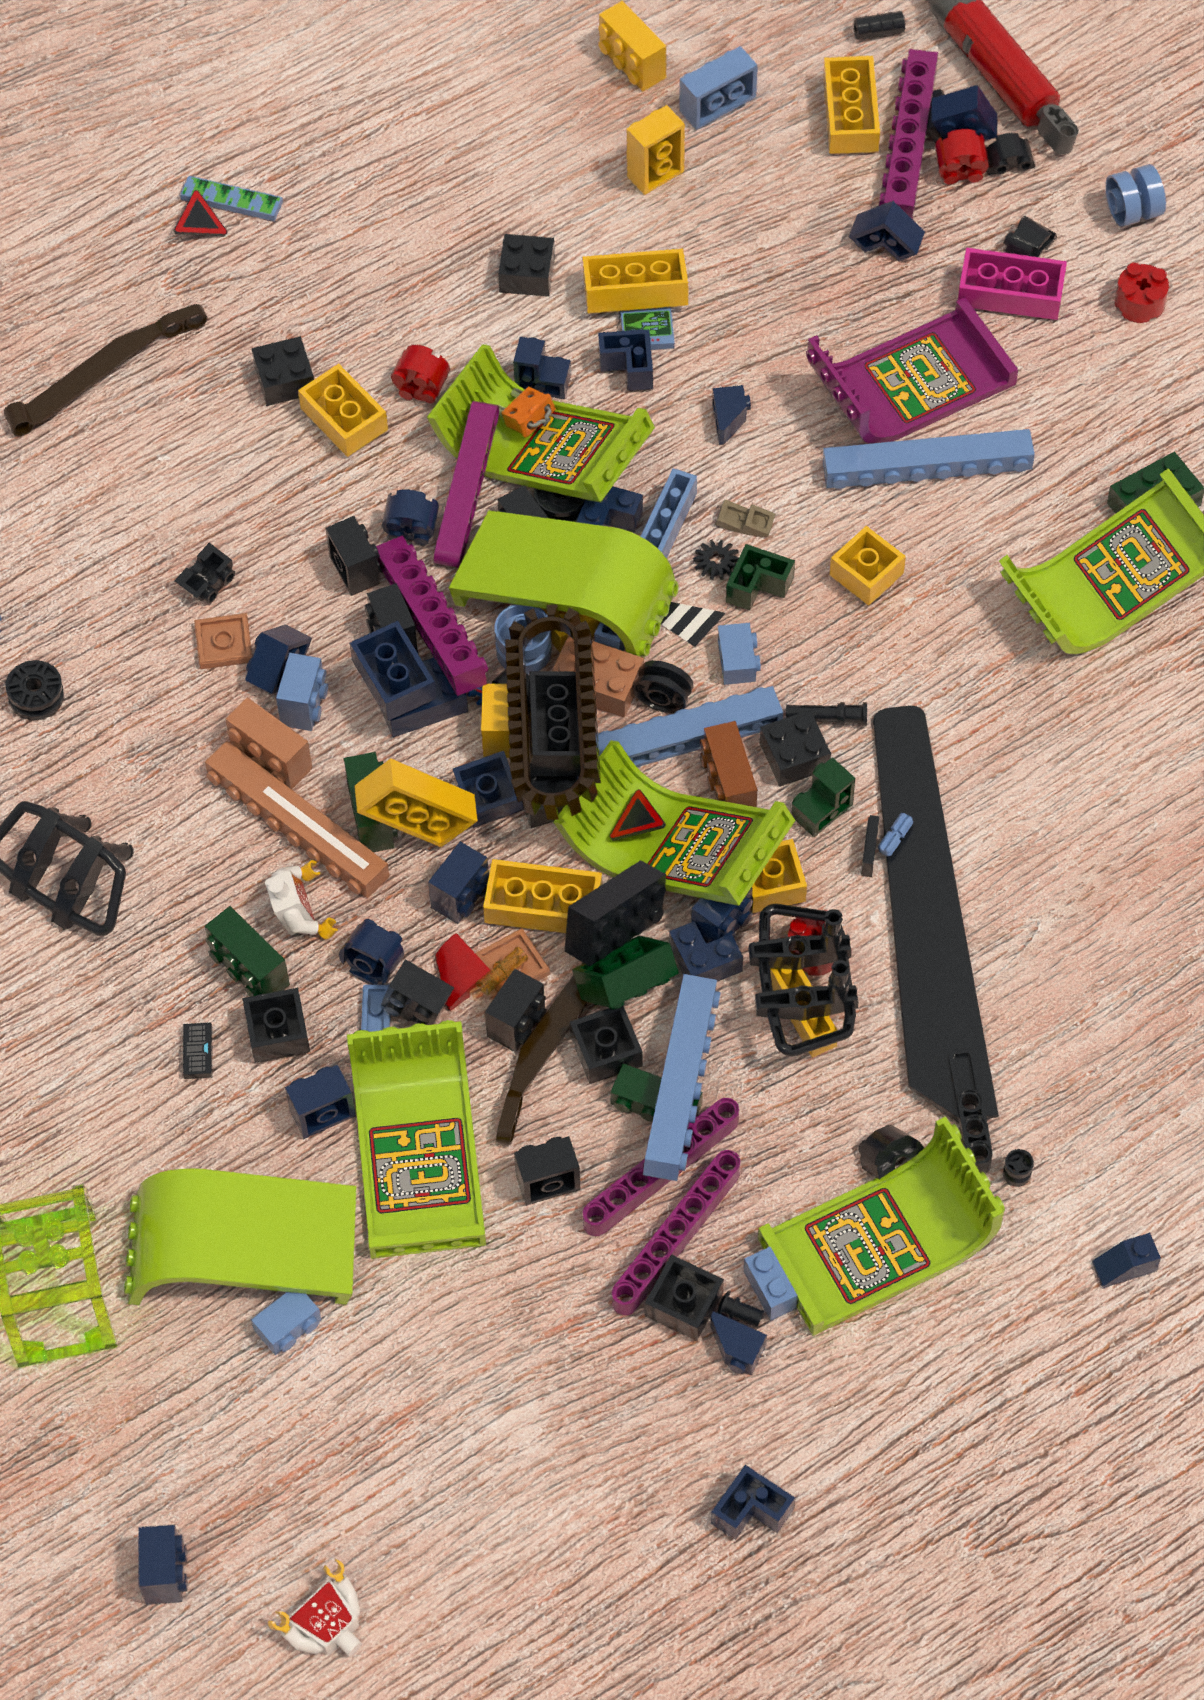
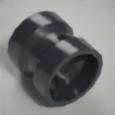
[1003,1149,1034,1187]

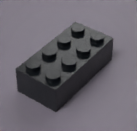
[528,671,581,777]
[564,860,666,966]

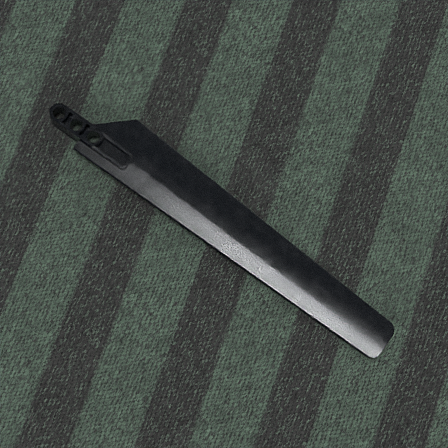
[873,705,999,1174]

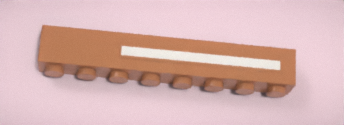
[205,740,390,899]

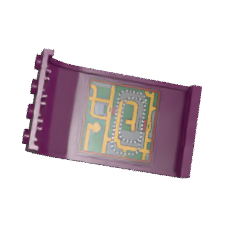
[806,297,1018,444]

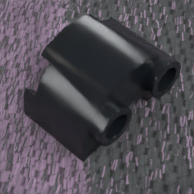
[985,133,1036,176]
[1003,216,1057,257]
[174,542,236,603]
[858,1125,924,1179]

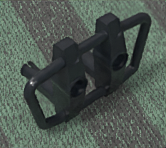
[0,801,134,936]
[748,903,859,1057]

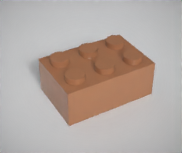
[552,635,644,718]
[225,697,313,790]

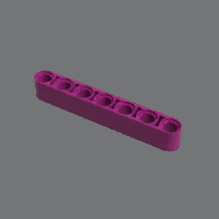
[434,401,499,568]
[582,1098,739,1237]
[612,1150,741,1316]

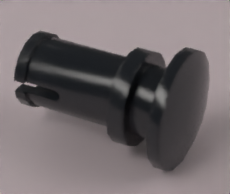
[718,1290,764,1328]

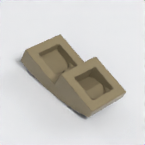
[715,499,776,537]

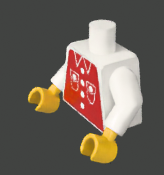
[265,860,338,939]
[268,1558,362,1657]

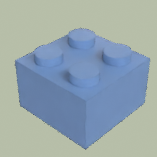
[276,653,328,731]

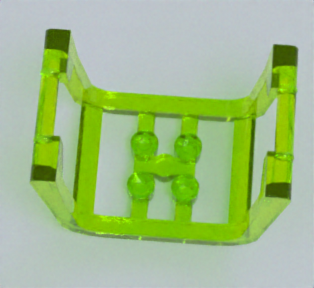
[0,1183,117,1368]

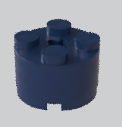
[382,489,439,546]
[339,919,404,985]

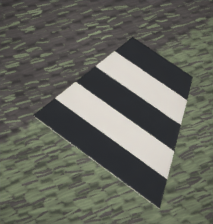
[661,602,726,647]

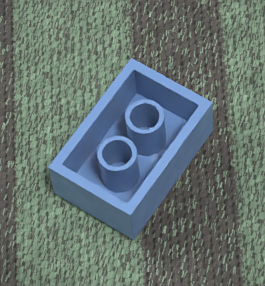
[679,46,757,130]

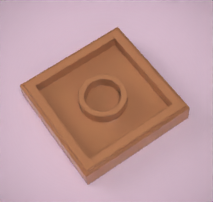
[194,613,253,670]
[475,928,551,993]

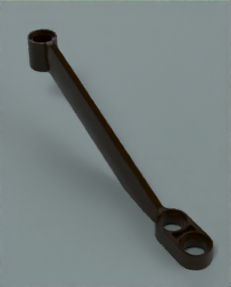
[4,304,208,436]
[496,962,589,1145]

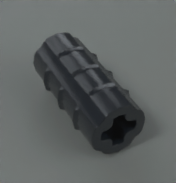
[853,11,905,40]

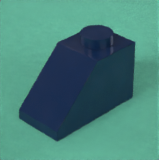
[712,385,751,445]
[1092,1233,1161,1288]
[710,1311,767,1376]

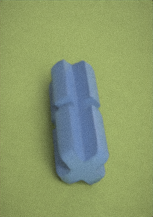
[878,813,913,857]

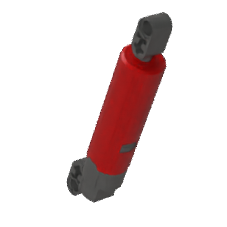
[927,0,1079,155]

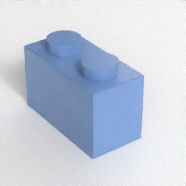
[718,623,761,685]
[744,1247,797,1321]
[251,1292,321,1356]

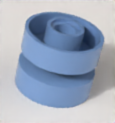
[1105,164,1166,227]
[494,604,552,675]

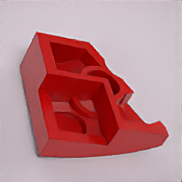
[435,933,492,1011]

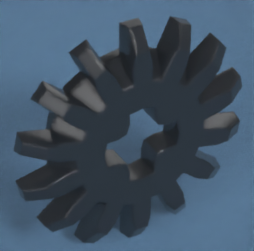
[693,539,739,580]

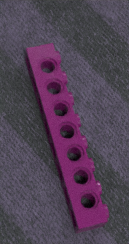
[879,49,938,219]
[376,536,488,696]

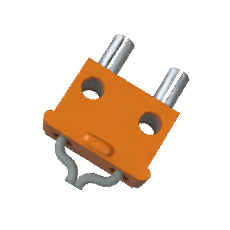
[499,386,556,437]

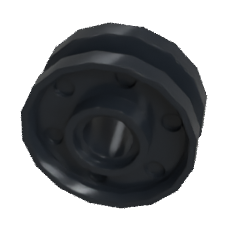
[534,488,585,522]
[5,660,64,720]
[633,660,693,713]

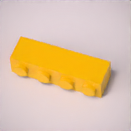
[770,951,837,1058]

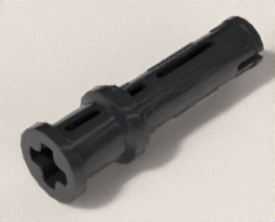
[786,702,867,726]

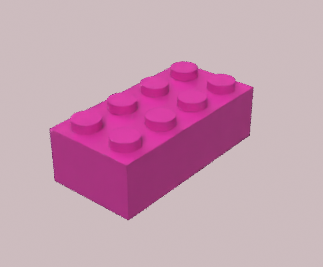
[958,247,1067,320]

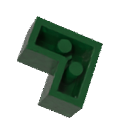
[726,544,795,610]
[791,757,856,837]

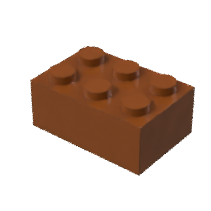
[700,721,758,807]

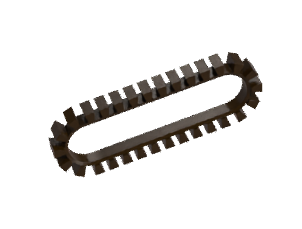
[505,605,601,820]

